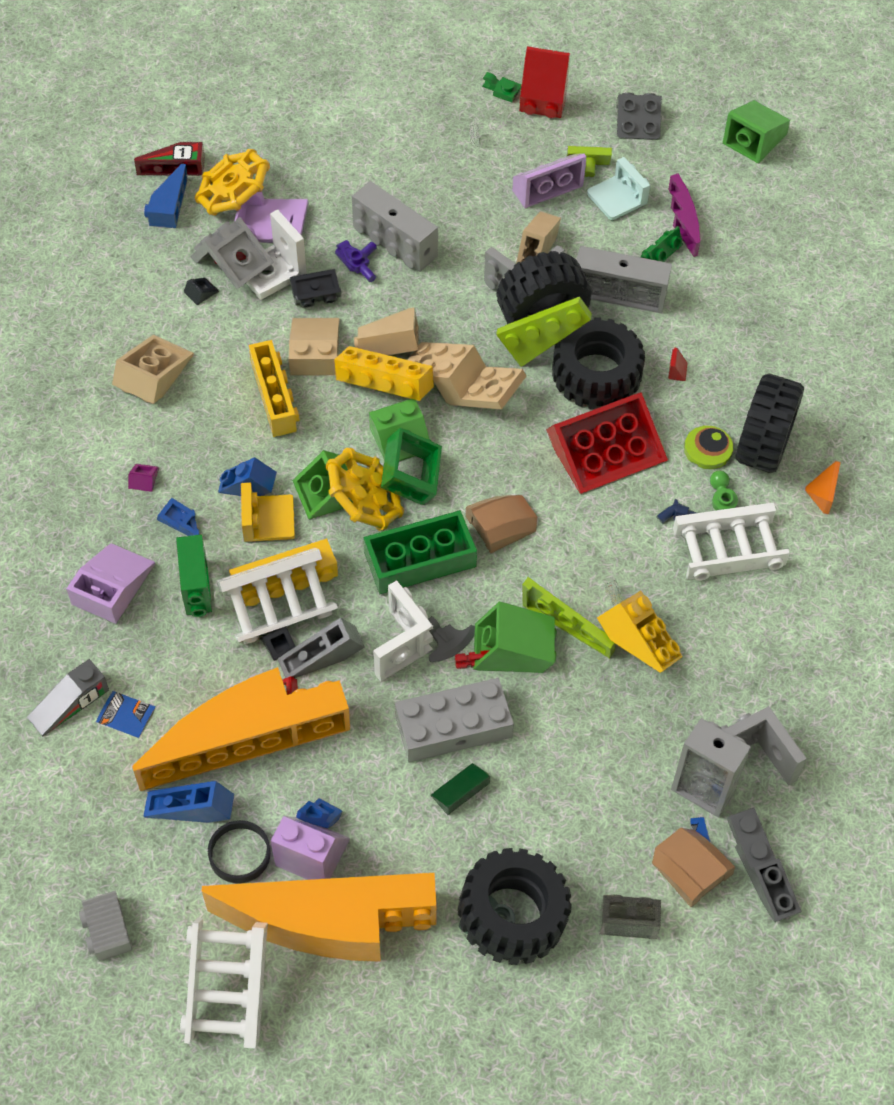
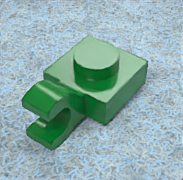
[482,72,522,103]

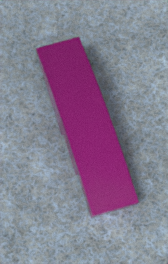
[668,173,700,257]

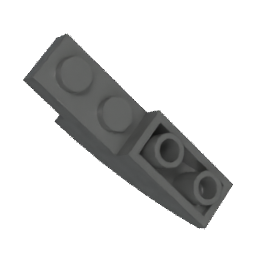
[726,807,802,922]

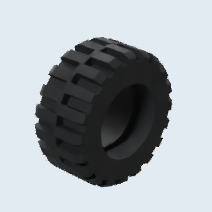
[496,251,592,324]
[552,317,645,409]
[735,373,804,473]
[458,848,572,965]

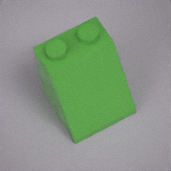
[722,100,791,164]
[473,601,557,673]

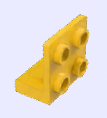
[241,483,295,542]

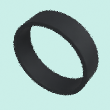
[208,820,271,884]

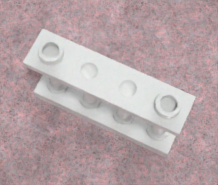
[673,503,790,581]
[216,548,338,644]
[180,918,268,1048]

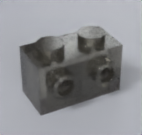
[599,895,661,939]

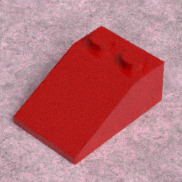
[519,46,570,118]

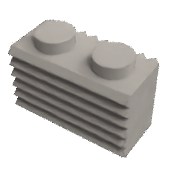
[79,891,132,961]

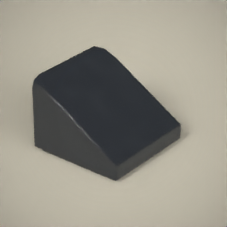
[183,277,219,305]
[260,626,296,661]

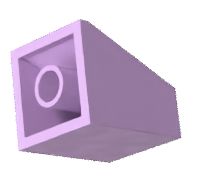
[271,816,350,880]

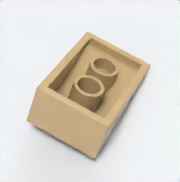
[289,318,339,375]
[112,335,194,404]

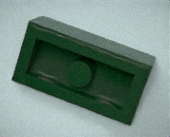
[430,763,490,815]

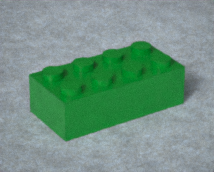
[363,510,477,595]

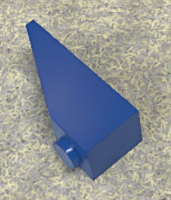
[144,164,188,228]
[143,781,234,823]

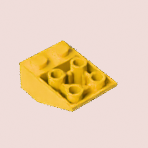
[597,591,683,673]

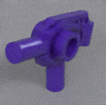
[335,240,377,282]

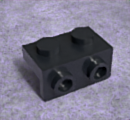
[289,269,342,308]

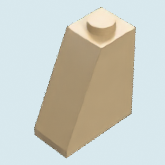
[516,211,561,263]
[354,307,419,355]

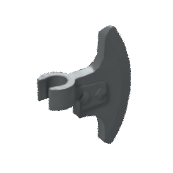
[428,616,475,662]

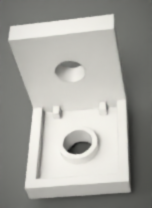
[242,210,307,300]
[373,581,433,682]

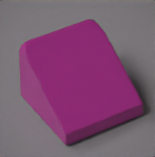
[128,464,159,492]

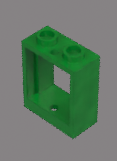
[381,427,442,505]
[176,534,212,617]

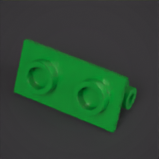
[640,226,683,262]

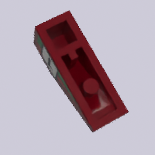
[134,142,205,176]

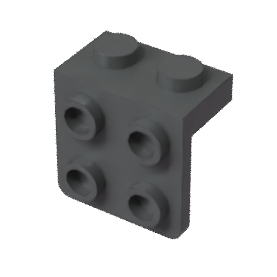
[616,92,662,139]

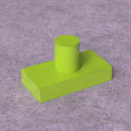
[566,146,612,177]

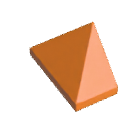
[805,461,840,514]

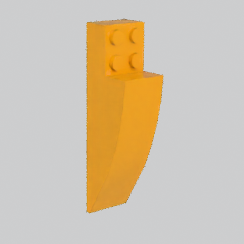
[132,667,350,791]
[202,873,437,962]

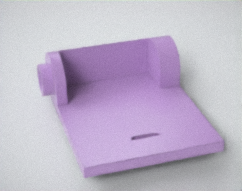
[234,192,309,243]

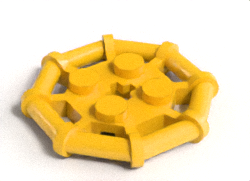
[195,149,270,216]
[326,448,404,531]

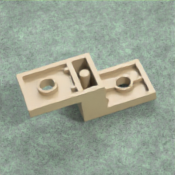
[408,342,526,409]

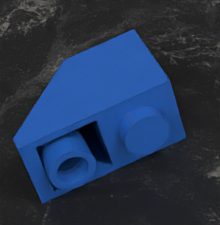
[218,457,277,496]

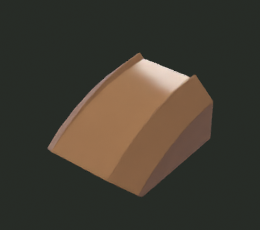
[465,495,538,553]
[652,828,735,907]

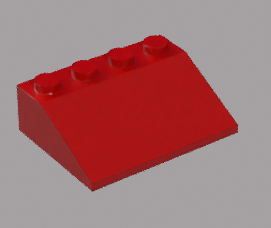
[546,392,668,494]

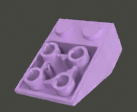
[66,543,155,624]

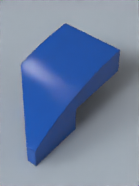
[157,498,199,536]
[296,798,342,828]

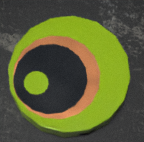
[684,425,733,469]

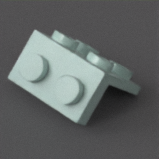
[587,157,650,220]

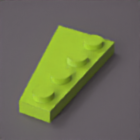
[496,296,592,367]
[522,577,616,659]

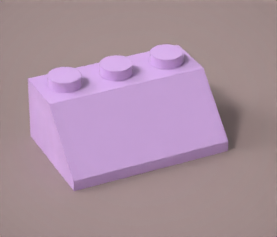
[512,154,586,208]

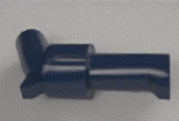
[656,499,696,524]

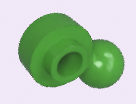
[710,470,738,511]

